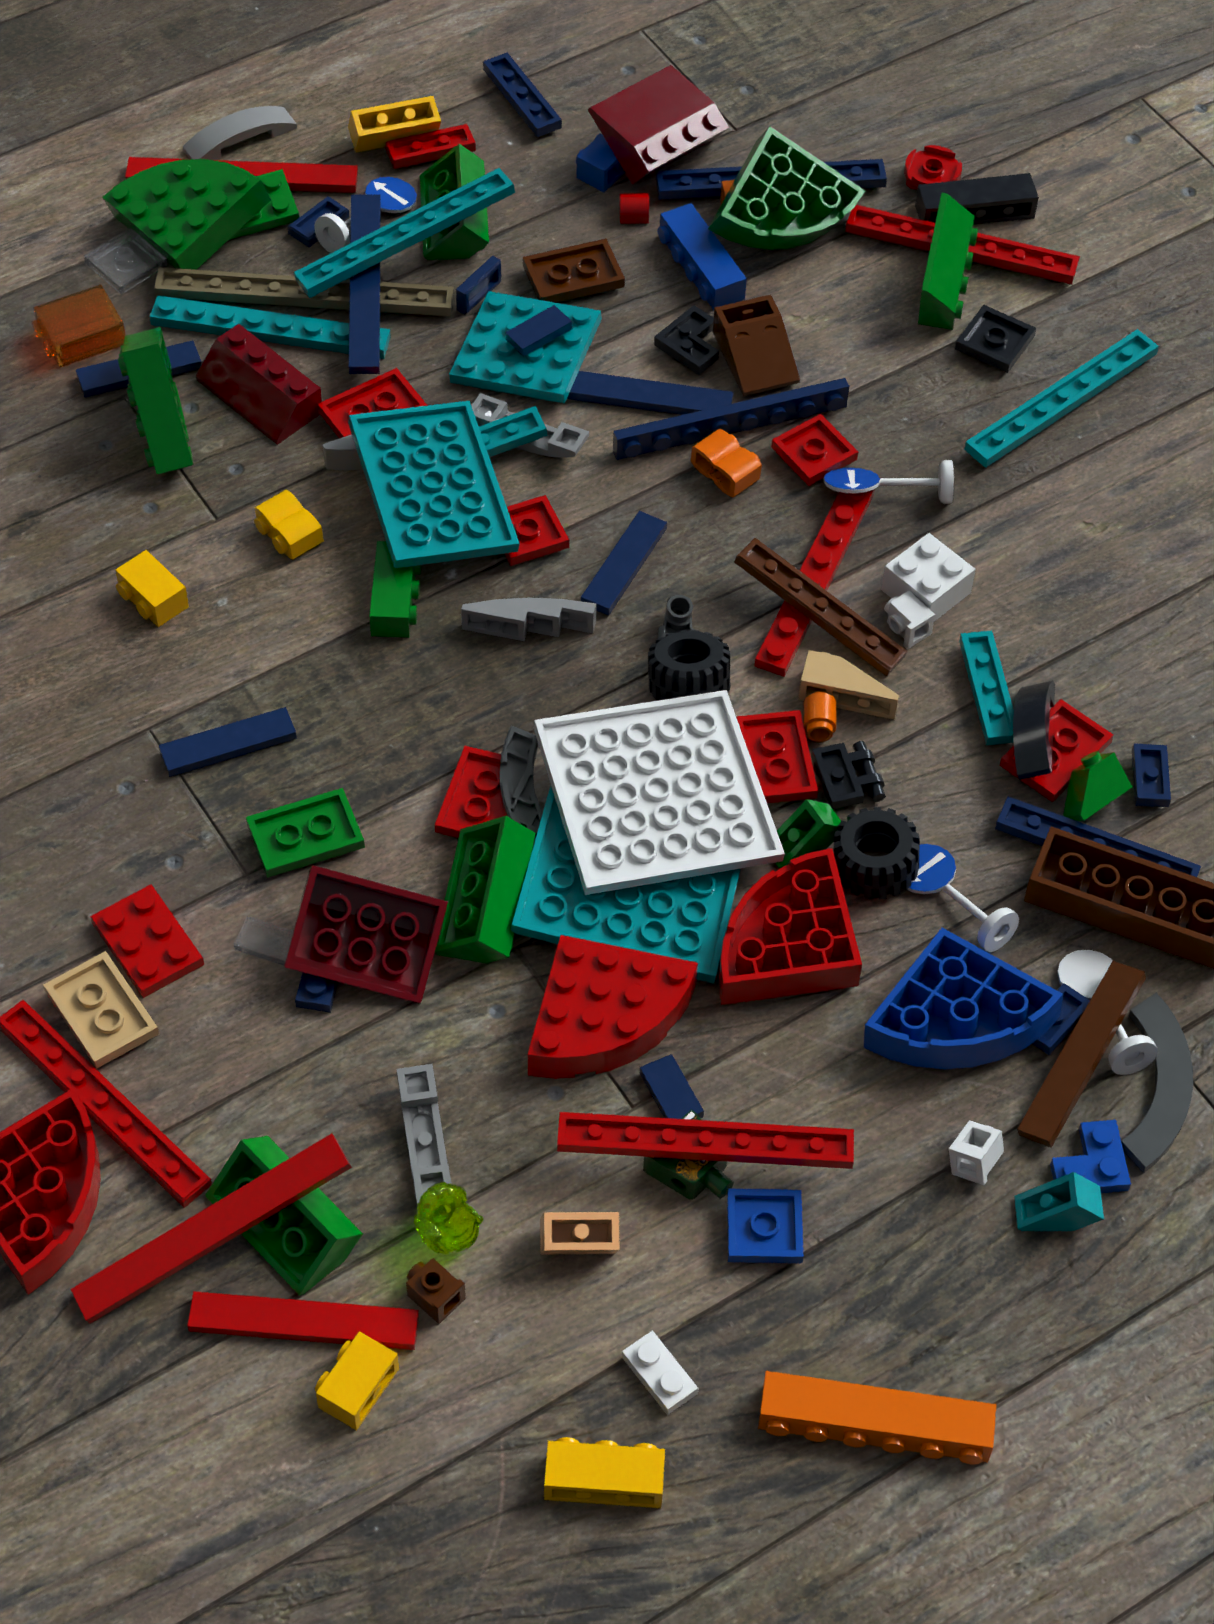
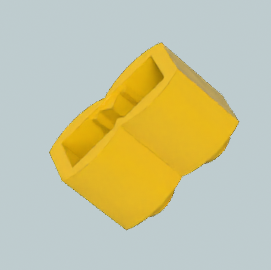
[254,490,324,560]

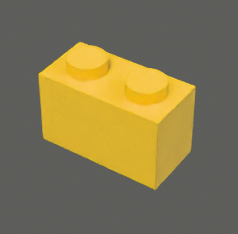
[115,550,189,627]
[315,1331,399,1431]

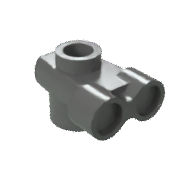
[657,595,695,639]

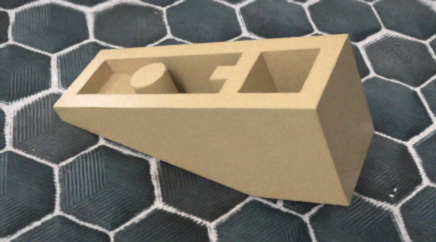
[798,650,899,720]

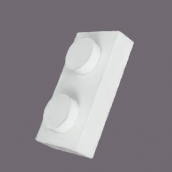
[622,1330,698,1415]

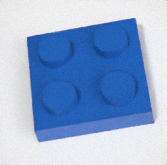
[727,1188,804,1264]

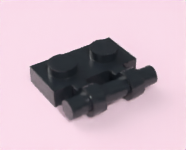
[811,741,886,809]

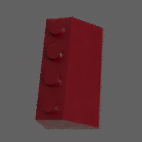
[196,324,322,445]

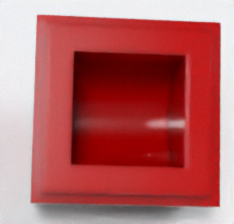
[619,193,649,224]

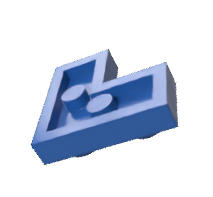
[1050,1120,1131,1193]

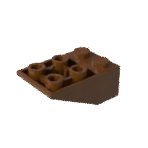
[713,294,800,396]

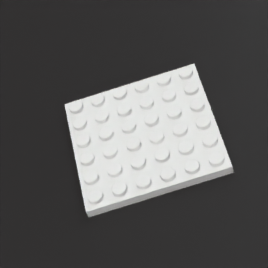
[533,690,785,895]

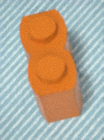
[691,429,762,497]

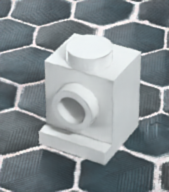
[884,590,935,650]
[949,1120,1004,1185]

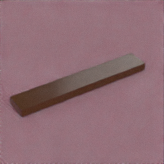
[734,538,908,677]
[1017,961,1146,1148]

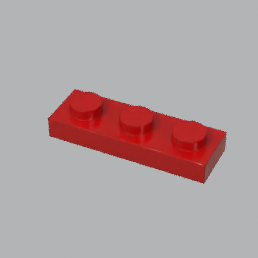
[385,124,476,169]

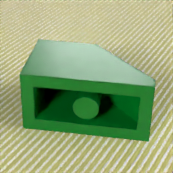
[1063,751,1132,821]
[776,799,841,869]

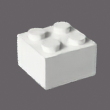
[881,533,976,621]

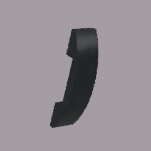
[1013,680,1055,780]

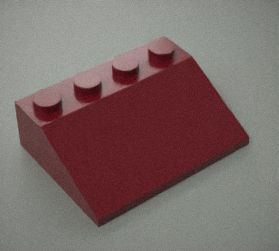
[588,65,729,185]
[284,865,448,1004]

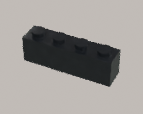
[915,173,1039,225]

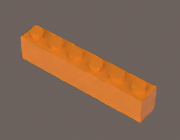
[758,1371,996,1464]

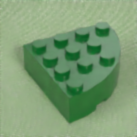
[708,126,865,250]
[102,159,271,270]
[118,327,193,474]

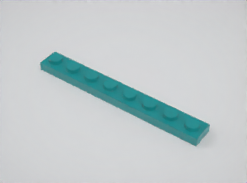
[293,168,515,298]
[150,295,391,359]
[964,329,1159,468]

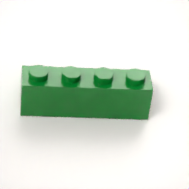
[420,144,489,260]
[918,193,978,330]
[434,816,536,963]
[205,1136,363,1295]

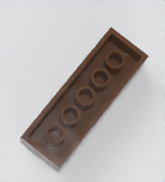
[1024,826,1214,969]

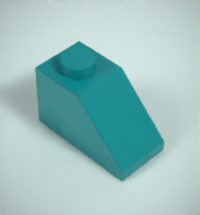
[1014,1172,1104,1231]

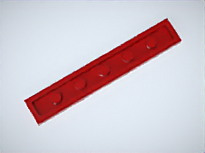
[187,1291,419,1350]

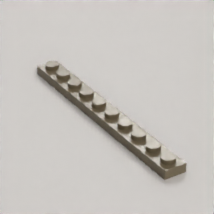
[154,267,454,317]

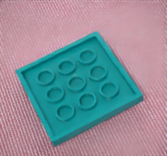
[449,291,602,403]

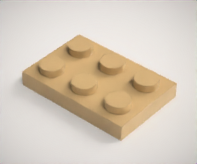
[43,951,159,1069]

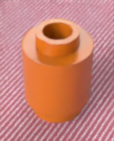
[803,691,836,742]

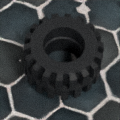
[648,630,730,700]
[834,807,920,900]

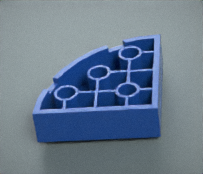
[864,928,1063,1069]

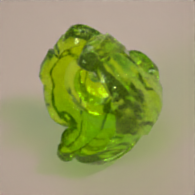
[414,1182,484,1255]

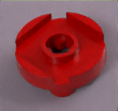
[904,145,962,189]

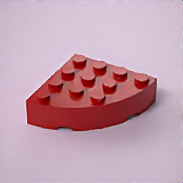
[718,848,862,1005]
[528,935,698,1079]
[0,1087,101,1295]

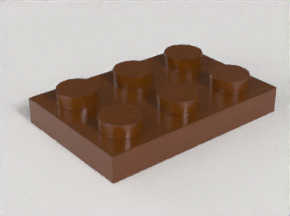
[523,238,625,303]

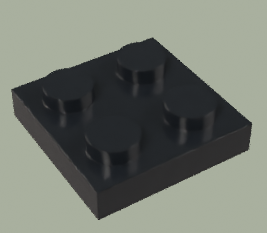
[955,305,1037,373]

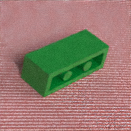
[369,541,422,638]

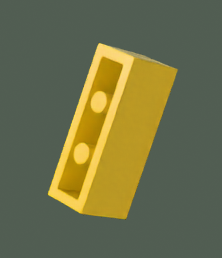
[348,96,441,153]
[544,1437,665,1508]

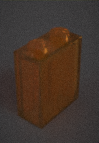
[32,284,126,368]

